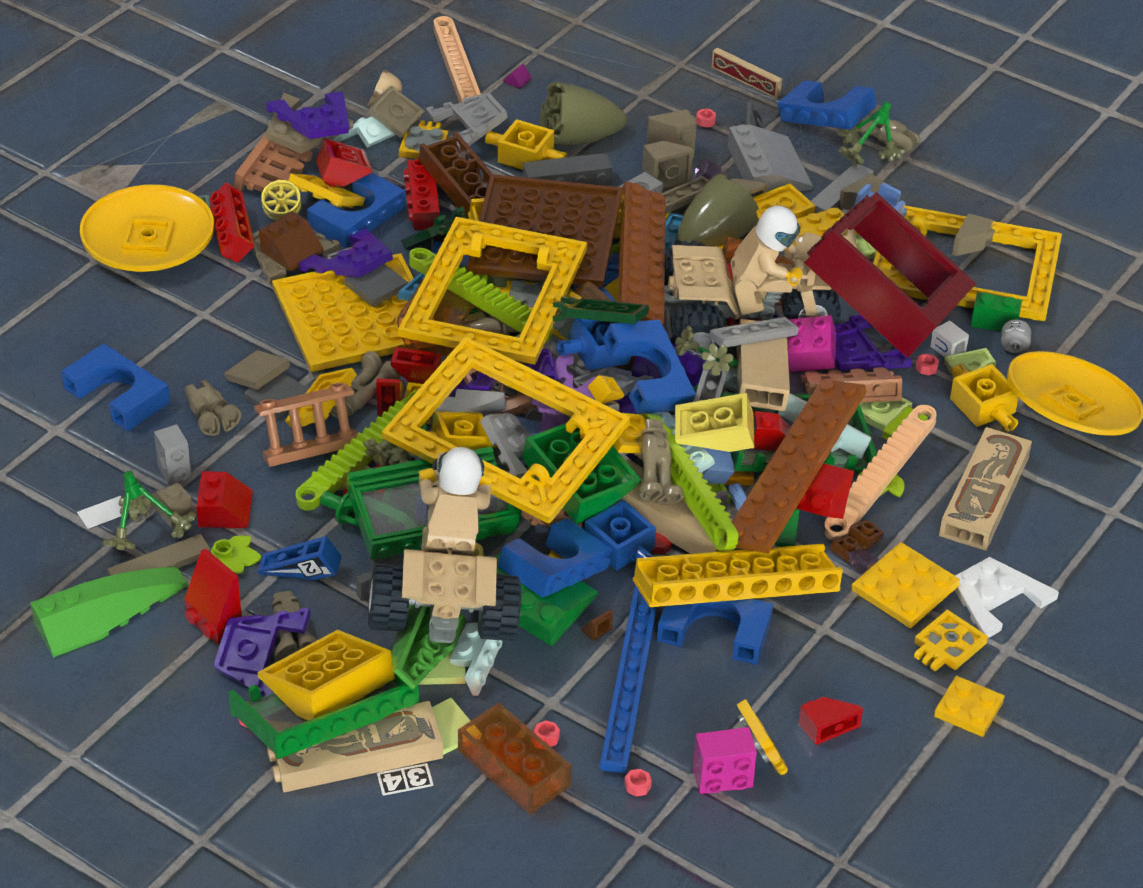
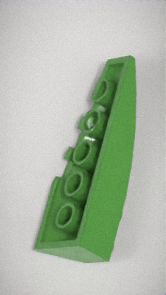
[30,567,188,658]
[392,605,467,689]

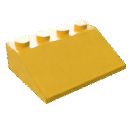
[257,630,395,721]

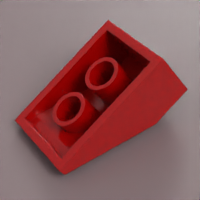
[184,548,242,645]

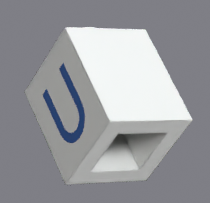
[930,321,969,357]

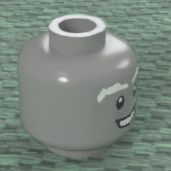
[1001,320,1032,353]

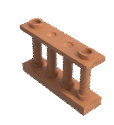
[254,383,358,467]

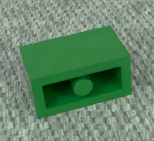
[971,292,1022,332]

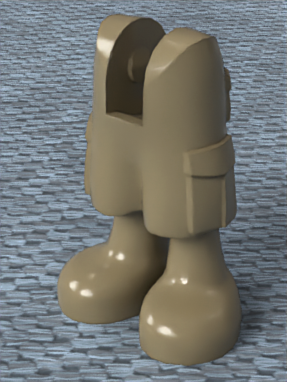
[858,104,920,152]
[185,380,241,436]

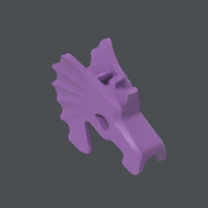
[532,354,596,433]

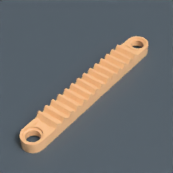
[434,16,481,103]
[824,405,937,541]

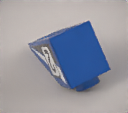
[257,536,342,580]

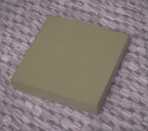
[368,86,425,138]
[224,350,290,390]

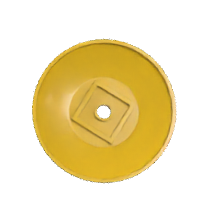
[80,185,214,272]
[1007,351,1143,435]

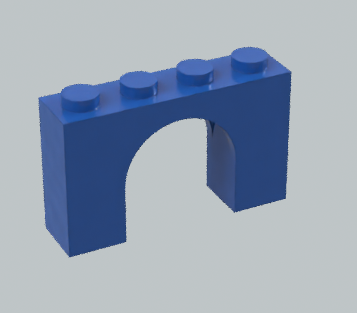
[778,80,877,130]
[307,172,405,248]
[602,320,696,414]
[61,344,170,431]
[497,518,612,598]
[657,599,773,665]

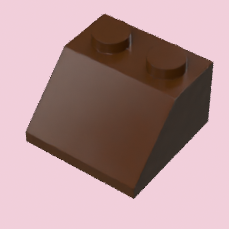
[259,211,324,272]

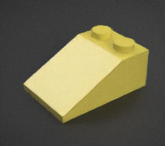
[675,393,754,452]

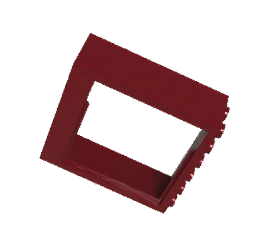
[804,192,977,358]

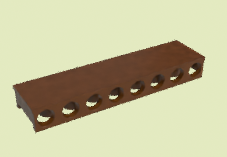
[418,132,492,219]

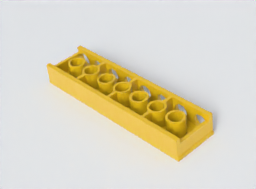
[633,544,843,607]

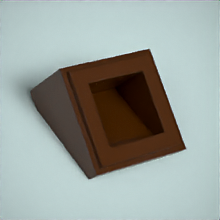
[581,609,613,641]

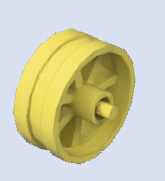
[261,180,301,221]

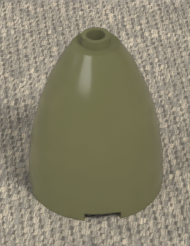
[540,82,627,146]
[675,174,759,247]

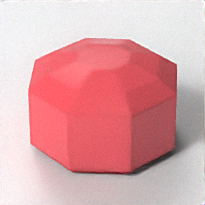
[696,109,716,128]
[915,354,939,376]
[533,720,560,748]
[624,769,652,797]

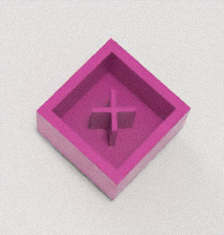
[787,315,836,372]
[692,727,757,794]

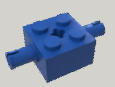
[557,318,631,370]
[585,500,656,571]

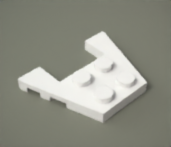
[955,557,1059,638]

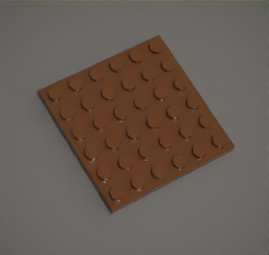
[467,174,623,288]

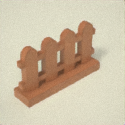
[233,133,312,198]
[801,367,902,403]

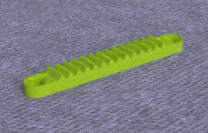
[409,248,553,342]
[295,390,418,511]
[642,413,738,551]

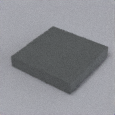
[344,264,408,307]
[243,372,309,420]

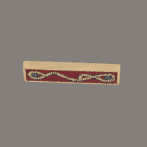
[712,48,782,99]

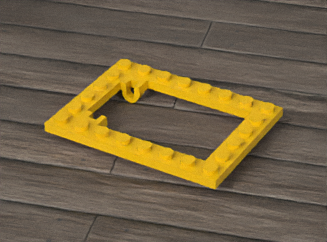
[873,206,1062,322]
[398,217,587,365]
[382,336,630,524]

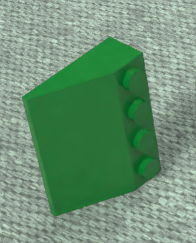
[522,423,642,524]
[493,552,598,647]

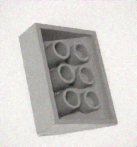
[728,124,813,192]

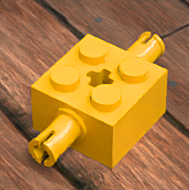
[485,119,567,170]
[950,363,1018,432]
[427,411,499,450]

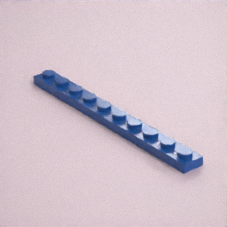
[600,585,657,774]

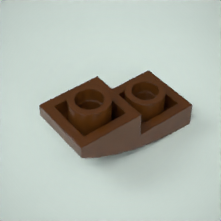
[830,520,884,563]

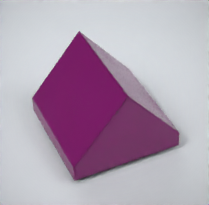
[503,64,531,89]

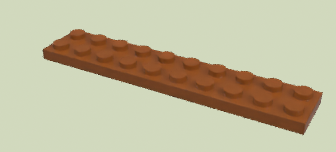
[618,181,666,326]
[724,379,867,554]

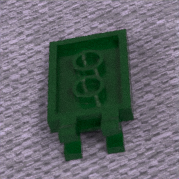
[401,206,467,248]
[553,296,649,324]

